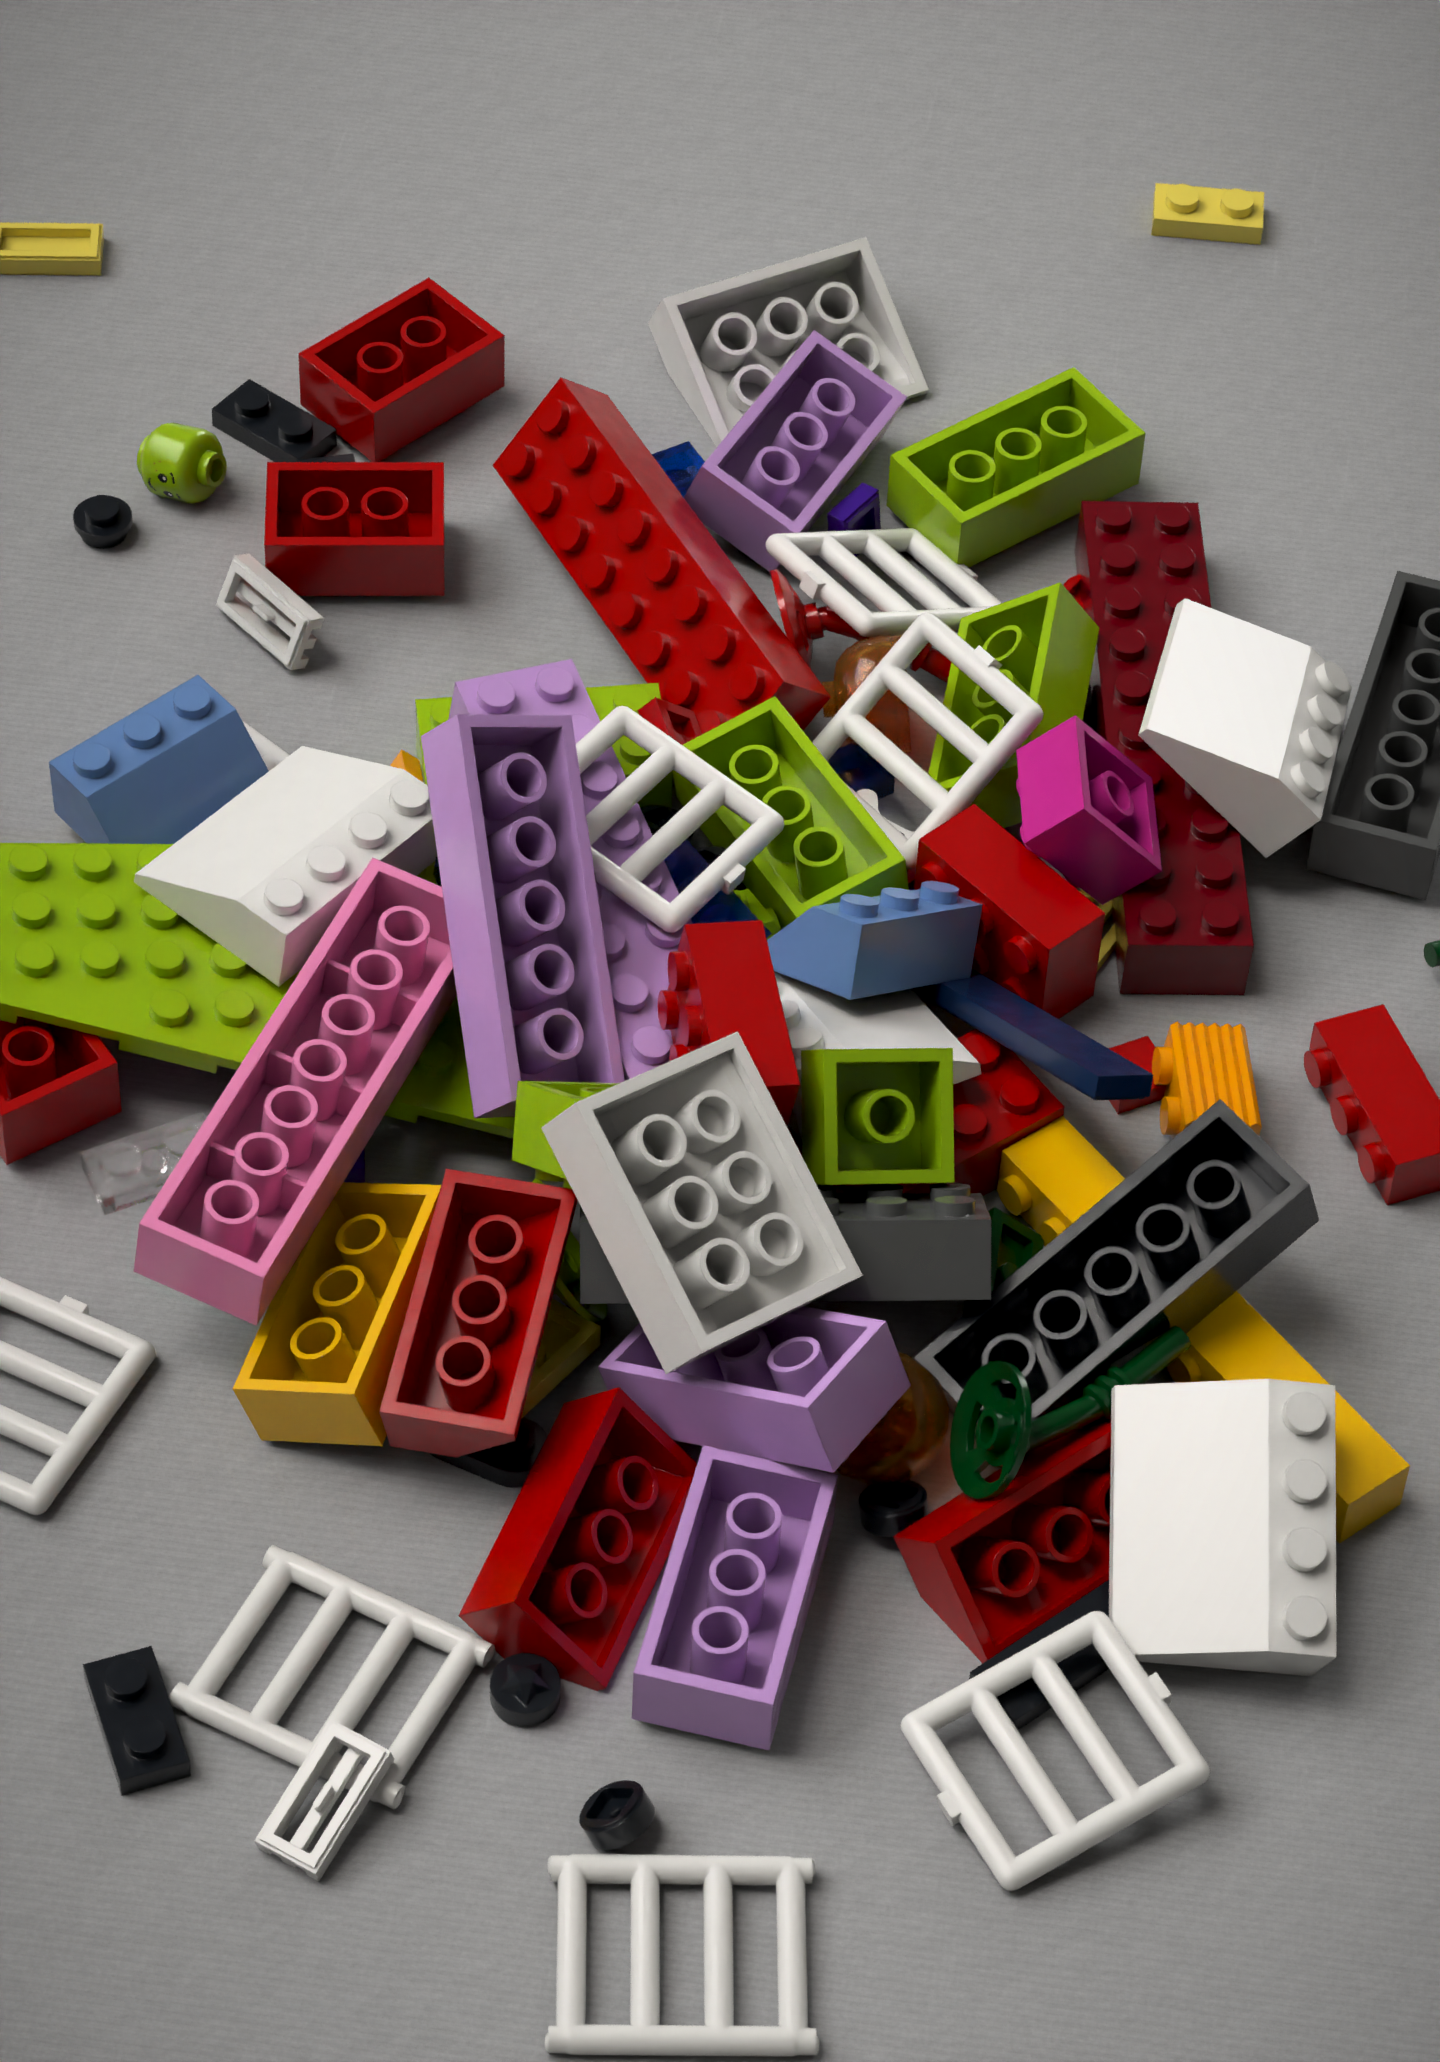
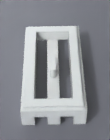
[216,554,325,670]
[254,1719,394,1881]

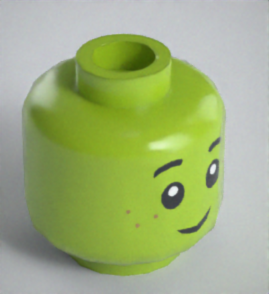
[137,423,227,504]

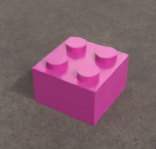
[1016,715,1162,905]

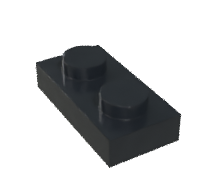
[212,379,337,462]
[83,1646,191,1796]

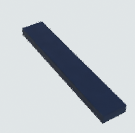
[911,969,1153,1101]

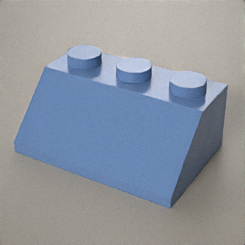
[49,675,269,844]
[767,881,983,1000]

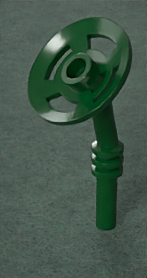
[950,1326,1191,1500]

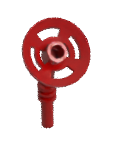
[770,569,951,683]

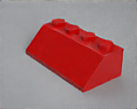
[379,1168,578,1458]
[458,1387,697,1691]
[893,1419,1111,1664]

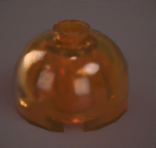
[822,634,912,755]
[837,1352,949,1486]

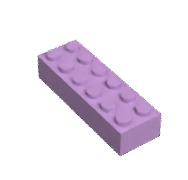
[421,714,625,1118]

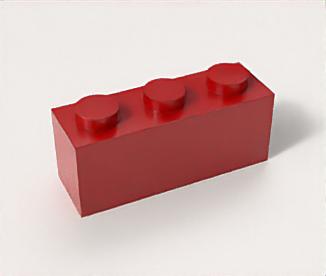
[1304,1004,1440,1205]

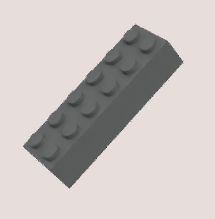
[1306,571,1440,900]
[580,1183,991,1304]

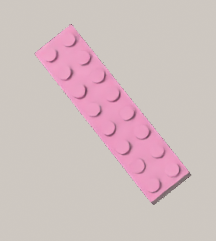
[134,858,457,1326]

